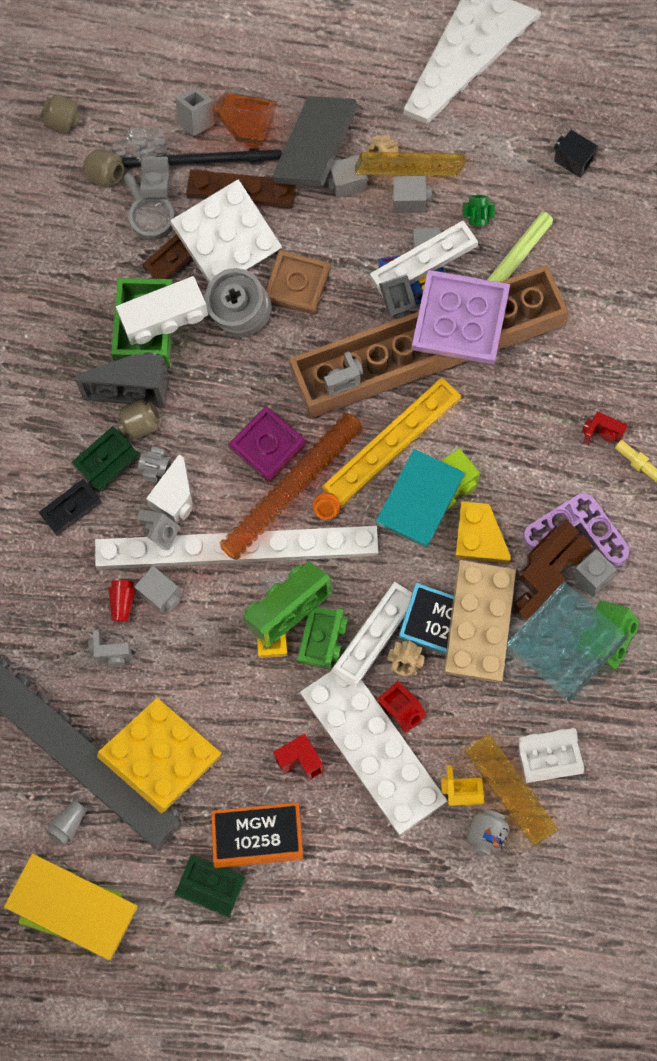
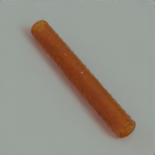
[219,413,362,560]

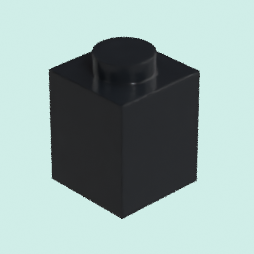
[553,130,598,178]

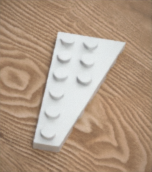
[404,0,541,124]

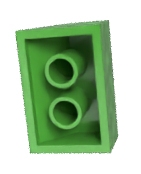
[243,561,332,649]

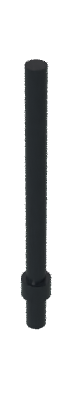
[122,148,281,168]

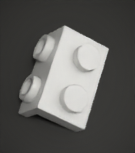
[518,728,584,783]

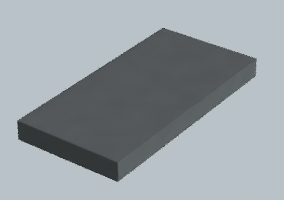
[272,96,358,187]

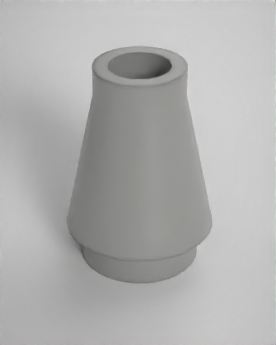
[45,800,87,846]

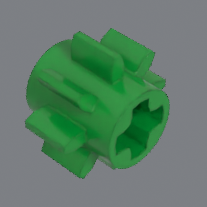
[463,194,495,226]

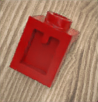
[581,411,628,445]
[376,681,426,733]

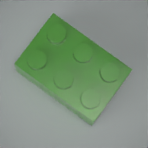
[111,278,173,368]

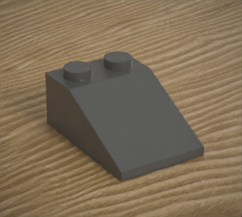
[75,352,169,408]

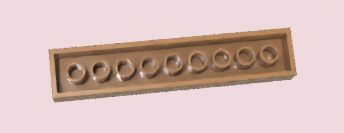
[289,265,569,419]

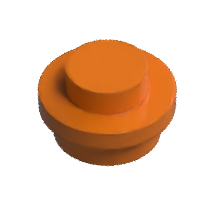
[312,492,341,520]

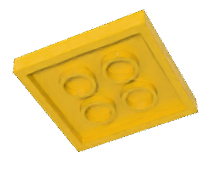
[97,698,222,814]

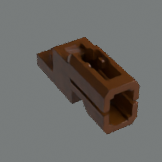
[512,519,593,620]

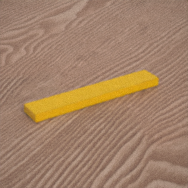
[322,377,461,508]

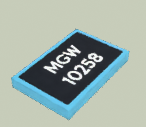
[398,583,454,655]

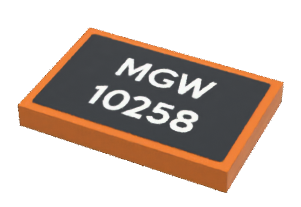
[211,802,304,868]

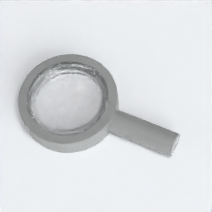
[123,173,175,241]

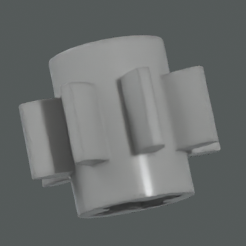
[138,446,171,483]

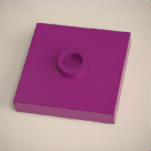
[228,406,307,483]

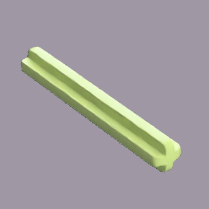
[487,212,553,282]

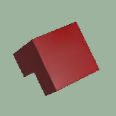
[273,733,325,780]

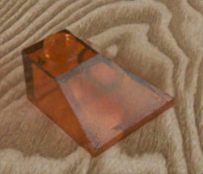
[214,92,277,148]

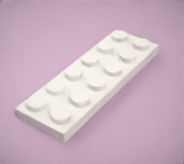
[300,671,448,836]

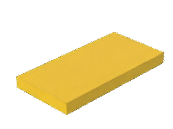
[4,854,138,961]

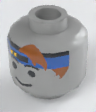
[467,809,510,856]

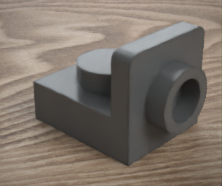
[379,275,417,319]

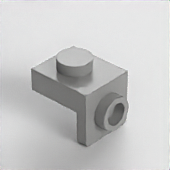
[88,629,132,666]

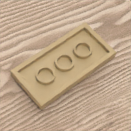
[444,560,516,683]

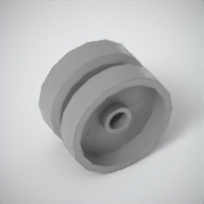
[204,268,272,337]

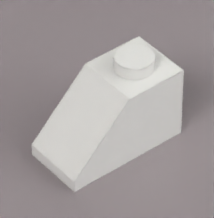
[146,455,193,524]

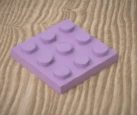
[412,270,510,365]

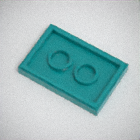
[376,449,465,548]

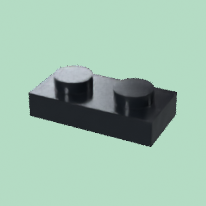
[39,479,102,536]

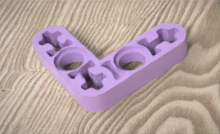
[524,493,629,567]

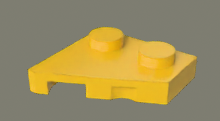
[456,501,511,564]

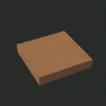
[266,250,331,315]

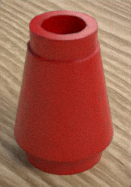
[108,580,136,622]

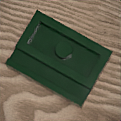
[71,426,141,493]
[174,855,246,919]

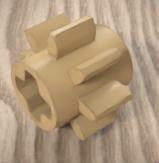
[365,134,400,169]
[387,640,425,676]

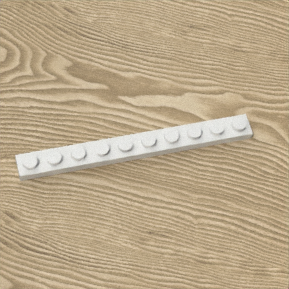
[95,526,378,570]

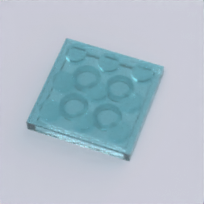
[507,582,628,702]

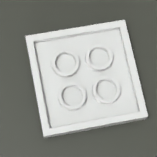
[170,180,282,283]

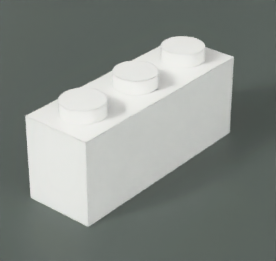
[116,276,208,345]

